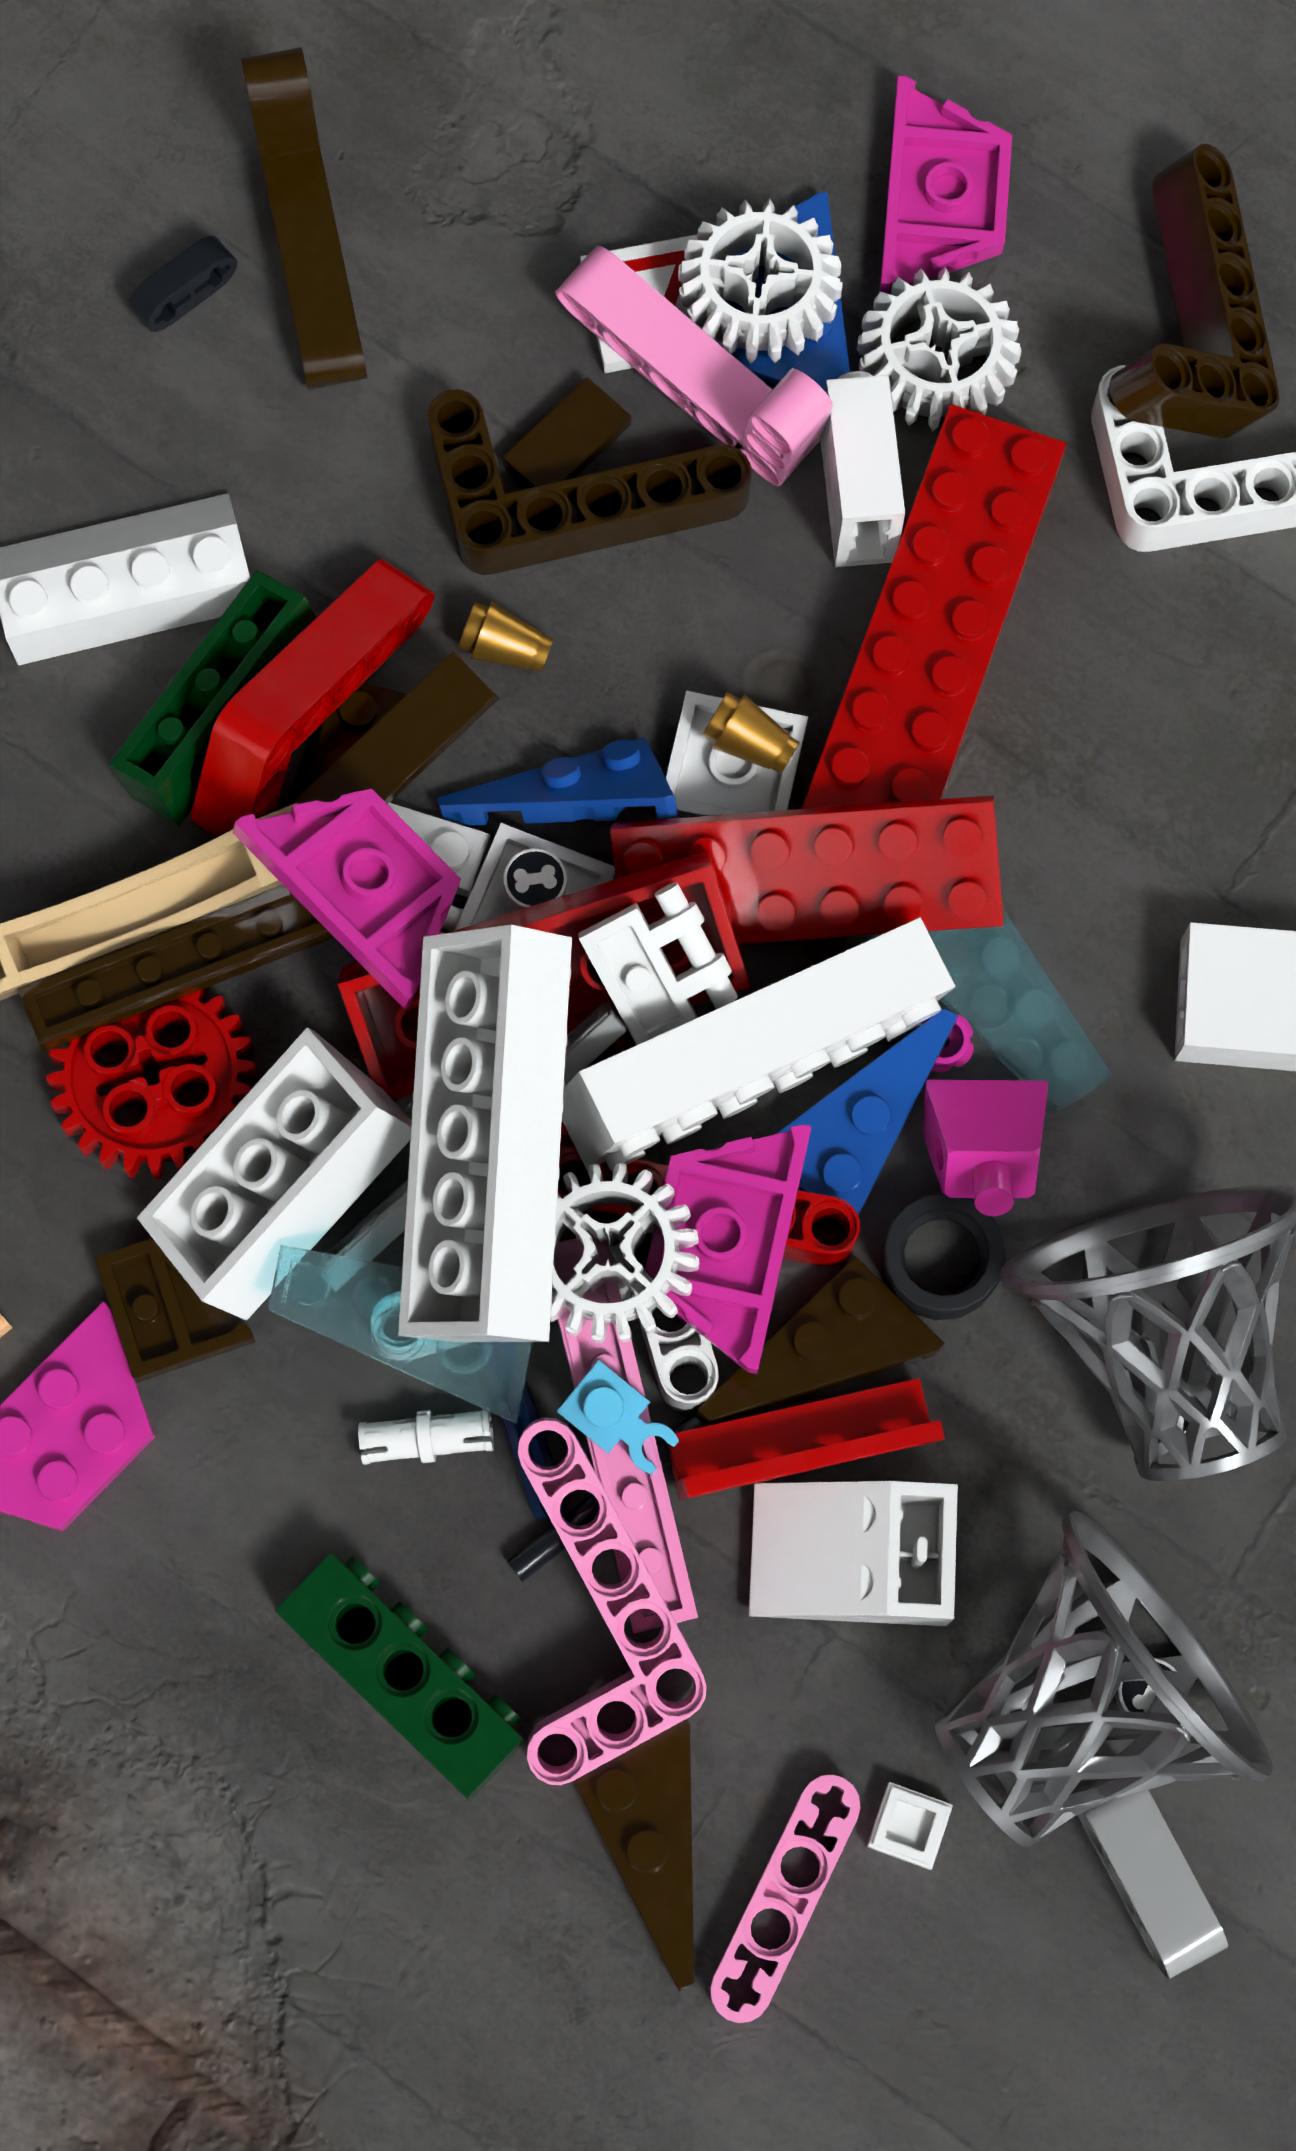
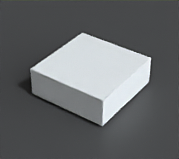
[867,1782,953,1870]

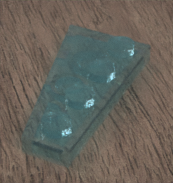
[868,911,1112,1113]
[268,1245,533,1424]

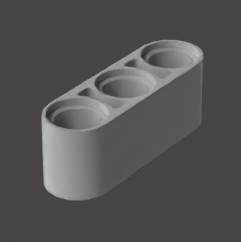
[1078,1790,1228,1980]

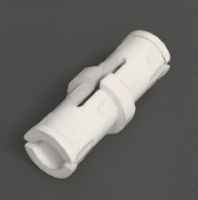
[358,1408,494,1465]

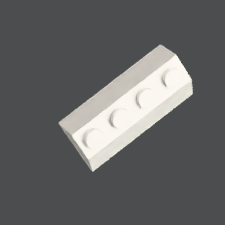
[0,493,250,666]
[137,1027,412,1320]

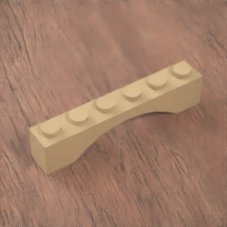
[0,803,299,1001]

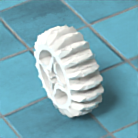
[678,199,843,365]
[857,267,1021,432]
[550,1163,700,1343]

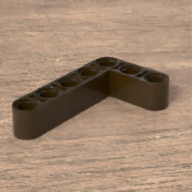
[241,47,368,390]
[1109,144,1279,438]
[428,389,751,575]

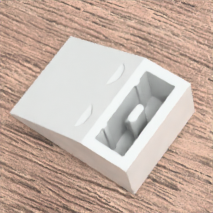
[749,1481,958,1626]

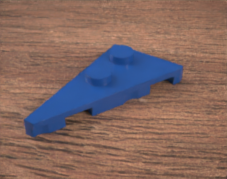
[437,737,678,826]
[777,1009,958,1216]

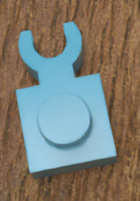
[557,1359,679,1474]

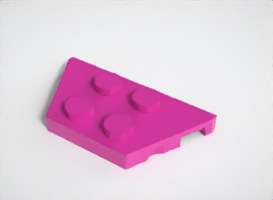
[880,75,1013,294]
[233,789,461,1009]
[645,1124,812,1374]
[0,1302,155,1532]

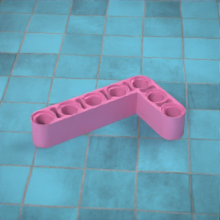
[555,245,833,487]
[518,1417,707,1785]

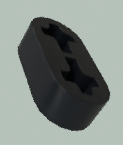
[129,236,238,332]

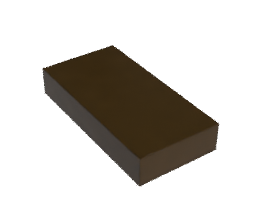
[503,377,631,489]

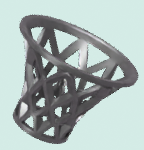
[1000,1185,1296,1481]
[934,1511,1273,1847]

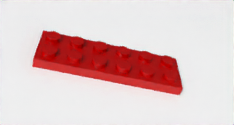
[610,795,1004,944]

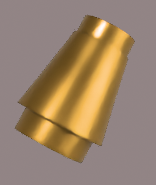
[458,601,554,673]
[702,691,800,774]

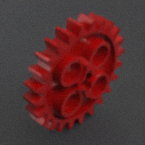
[46,989,258,1180]

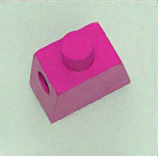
[921,1080,1048,1216]

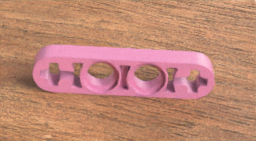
[710,1775,861,2023]

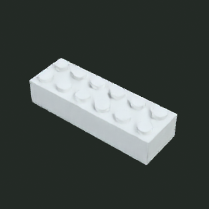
[562,917,956,1171]
[398,925,572,1342]

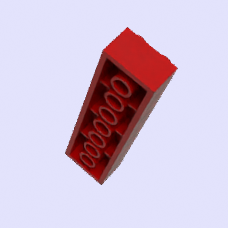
[802,404,1067,809]

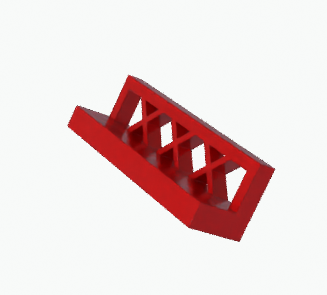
[665,1378,945,1500]

